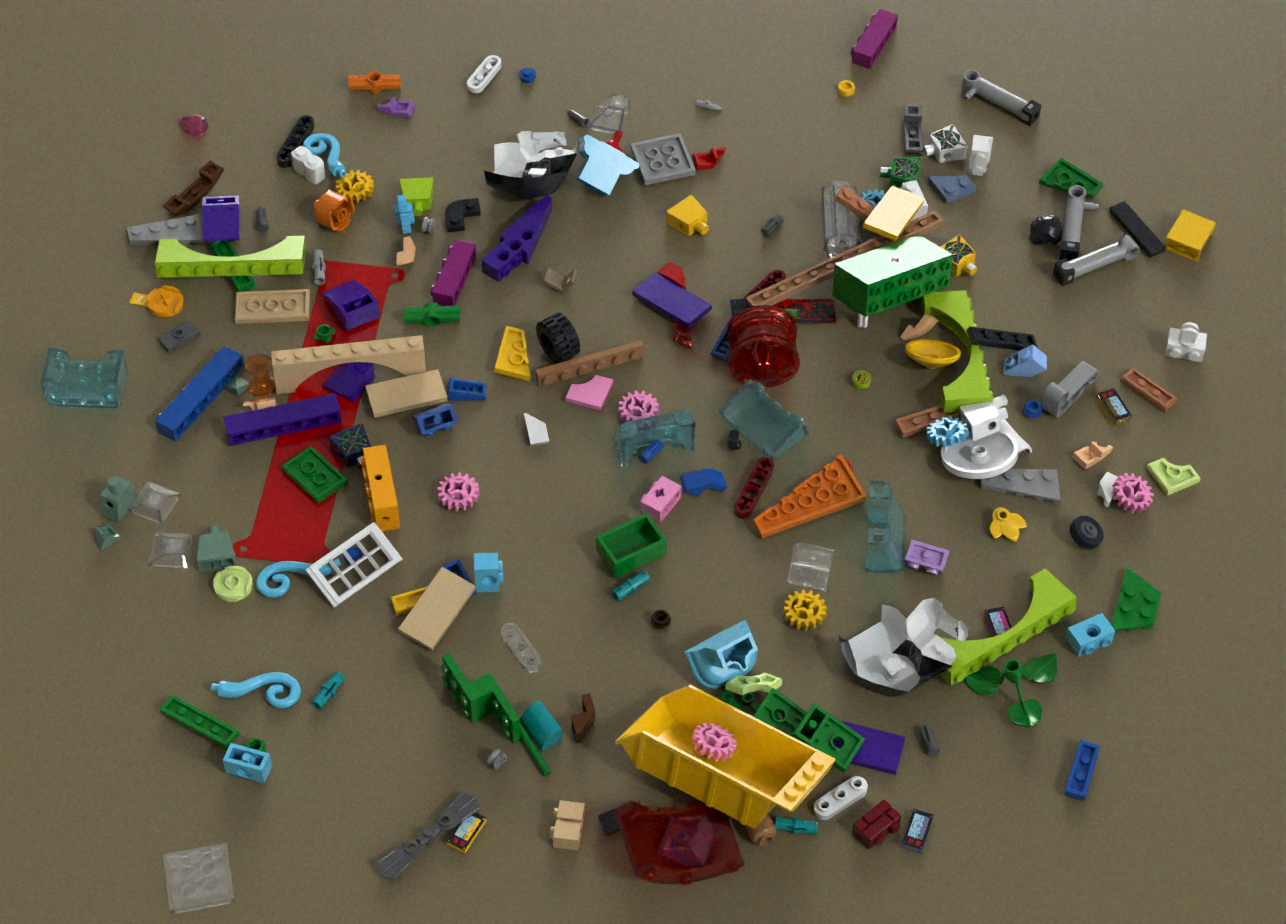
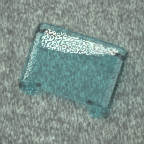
[613,410,696,467]

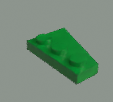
[1039,157,1103,199]

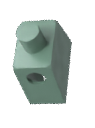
[100,476,138,524]
[197,526,237,572]

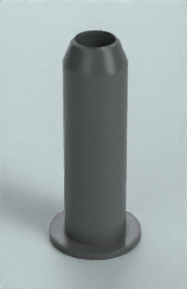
[568,110,589,127]

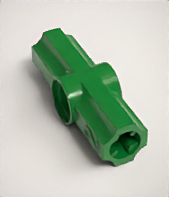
[404,302,460,327]

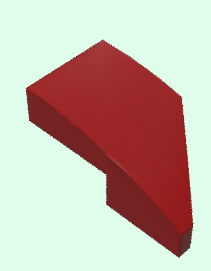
[692,147,726,170]
[657,262,686,289]

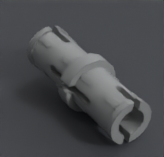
[311,249,326,285]

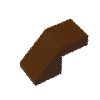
[571,693,595,743]

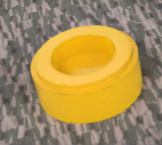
[837,80,855,97]

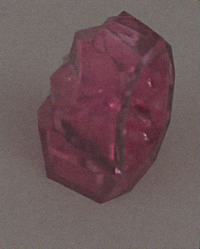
[179,115,209,137]

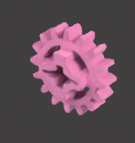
[618,390,659,428]
[437,472,480,511]
[1111,473,1154,513]
[691,722,737,761]

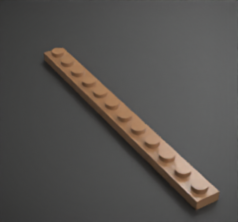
[746,210,944,313]

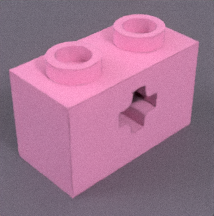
[640,476,681,523]

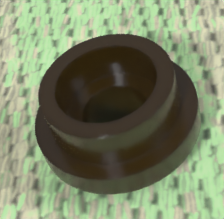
[651,610,671,629]

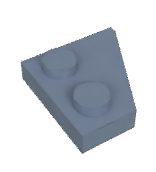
[928,176,977,204]

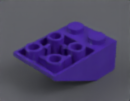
[202,195,240,243]
[322,279,380,331]

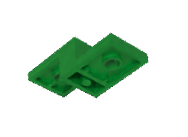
[441,653,521,743]
[753,688,865,772]

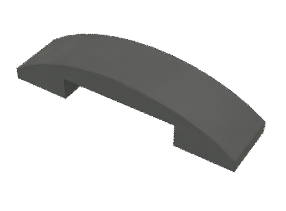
[904,104,923,153]

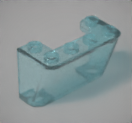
[719,379,809,461]
[865,480,905,573]

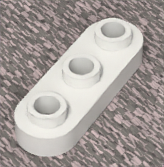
[467,55,502,93]
[813,776,868,820]

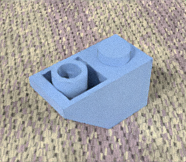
[1003,344,1047,377]

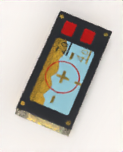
[1097,388,1132,425]

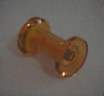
[245,354,276,398]

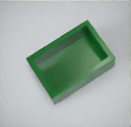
[596,513,667,578]

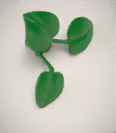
[965,653,1058,728]

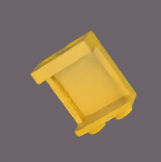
[1164,209,1216,262]

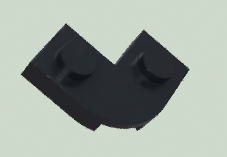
[445,198,481,233]

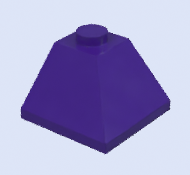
[322,362,375,403]

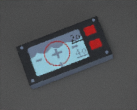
[901,809,934,853]

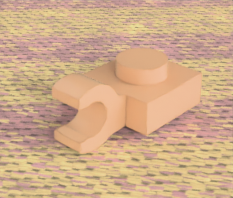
[243,397,276,411]

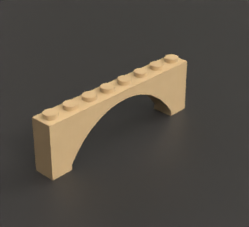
[271,335,426,394]

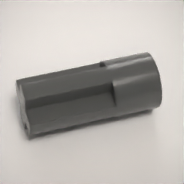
[256,206,269,232]
[760,214,784,237]
[919,725,940,756]

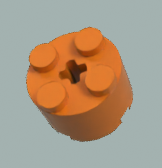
[313,190,355,232]

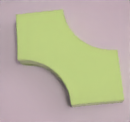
[725,672,782,696]

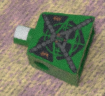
[880,157,921,189]

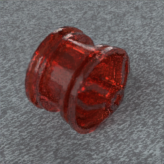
[727,305,800,388]

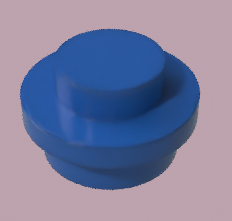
[519,68,536,83]
[1023,400,1042,418]
[343,547,363,565]

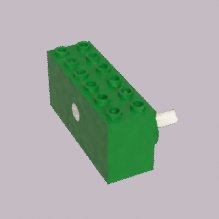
[832,234,952,328]

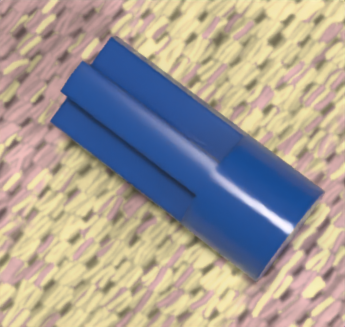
[639,439,664,464]

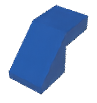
[680,468,727,496]

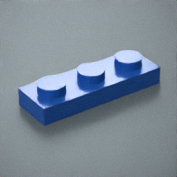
[1064,740,1100,801]

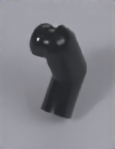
[727,430,741,451]

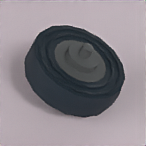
[1070,515,1104,549]

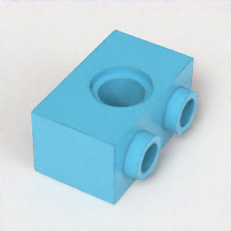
[474,553,503,592]
[1065,613,1115,657]
[223,743,272,784]

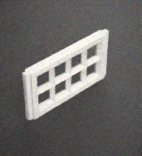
[305,522,403,608]

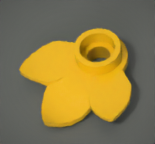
[989,507,1027,542]

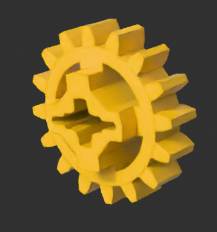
[335,170,374,203]
[783,589,827,631]

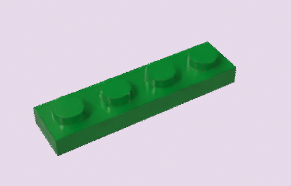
[209,241,256,292]
[160,694,240,750]

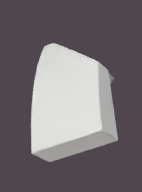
[523,413,549,446]
[1097,472,1118,507]

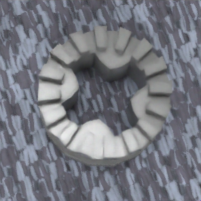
[422,217,435,234]
[487,749,507,770]

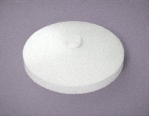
[941,430,1018,479]

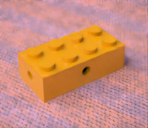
[360,444,400,532]

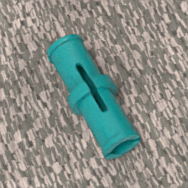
[611,570,650,601]
[311,671,345,710]
[775,816,818,835]

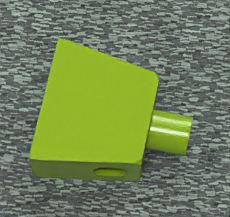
[400,177,434,217]

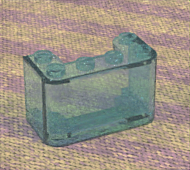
[41,348,128,409]

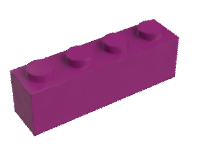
[850,9,898,69]
[430,239,477,306]

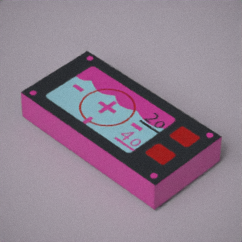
[984,606,1012,637]

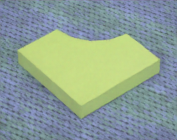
[1146,458,1201,496]

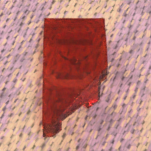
[673,322,692,349]

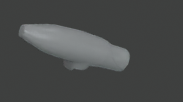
[695,100,722,111]

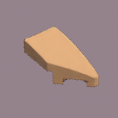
[1072,441,1113,469]

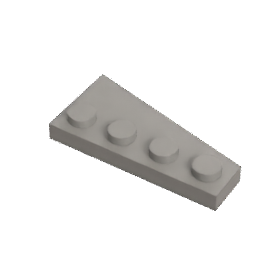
[127,214,204,245]
[980,469,1060,505]

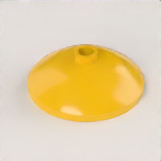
[905,339,961,369]

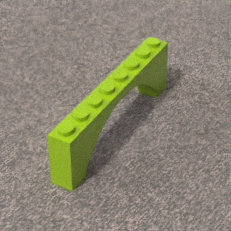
[155,236,306,278]
[921,290,993,413]
[936,568,1077,686]

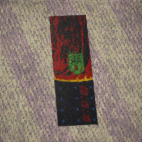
[730,299,837,324]

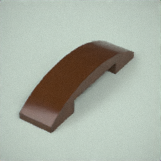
[163,160,224,216]

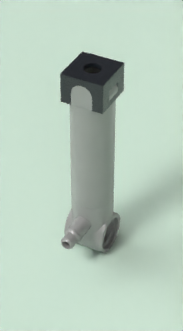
[962,70,1042,126]
[1059,185,1099,261]
[1053,233,1140,286]

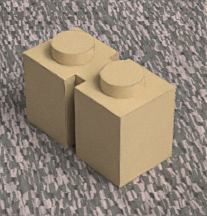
[549,800,585,851]

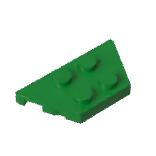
[1111,568,1161,633]

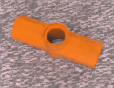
[348,71,401,94]

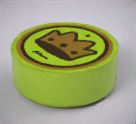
[852,371,871,389]

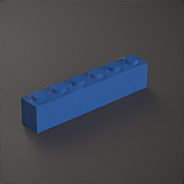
[155,346,245,442]

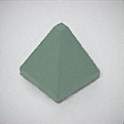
[224,375,250,397]
[93,525,120,549]

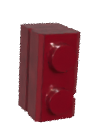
[852,800,901,849]

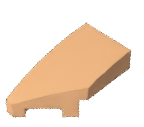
[397,236,416,266]
[900,314,938,340]

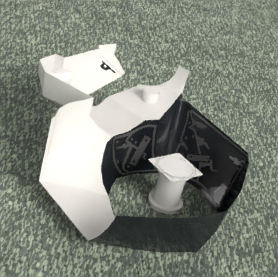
[484,131,577,198]
[838,598,968,697]

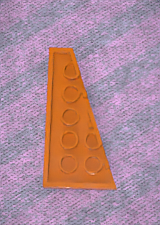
[753,454,867,539]

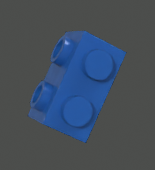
[412,403,458,437]

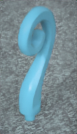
[303,133,346,177]
[256,558,341,598]
[211,672,301,708]

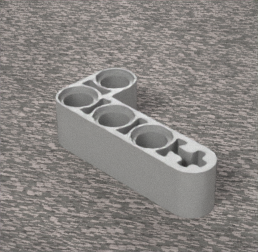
[1041,361,1099,418]

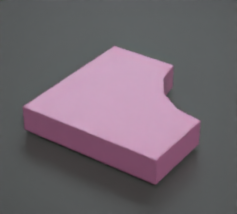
[565,375,613,411]

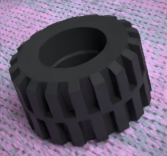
[536,312,580,363]

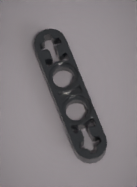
[277,115,315,168]

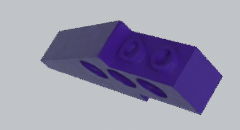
[481,195,552,282]

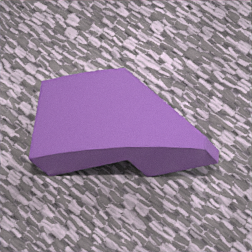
[377,97,415,118]

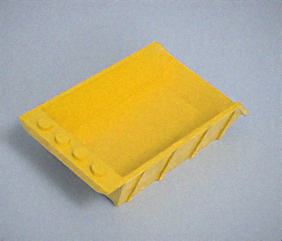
[615,685,836,829]

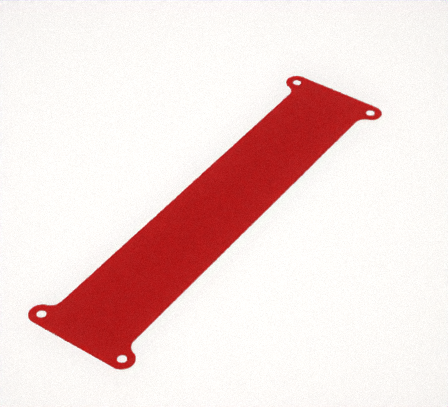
[233,260,405,563]

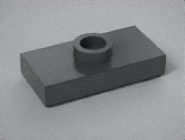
[159,321,201,353]

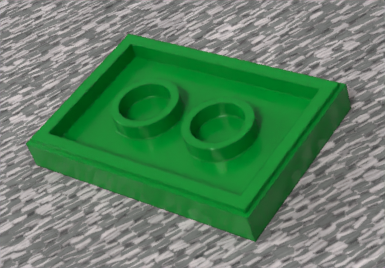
[281,446,348,504]

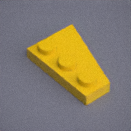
[494,326,531,381]

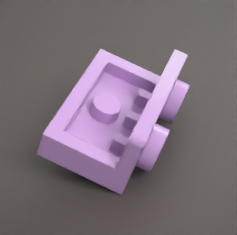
[904,539,950,575]

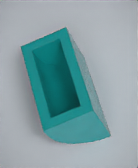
[520,700,562,752]

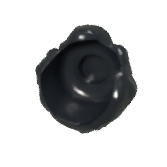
[1029,214,1063,244]

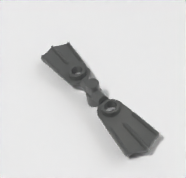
[376,792,480,881]

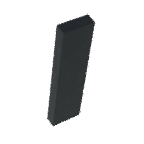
[1109,201,1166,258]
[966,326,1038,351]

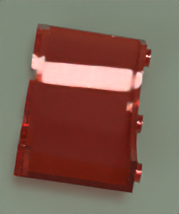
[614,800,745,886]

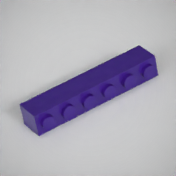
[223,393,342,446]

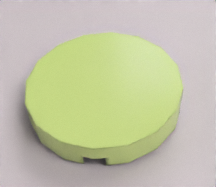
[213,566,253,602]

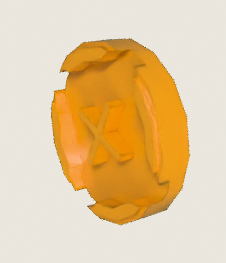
[146,285,184,318]

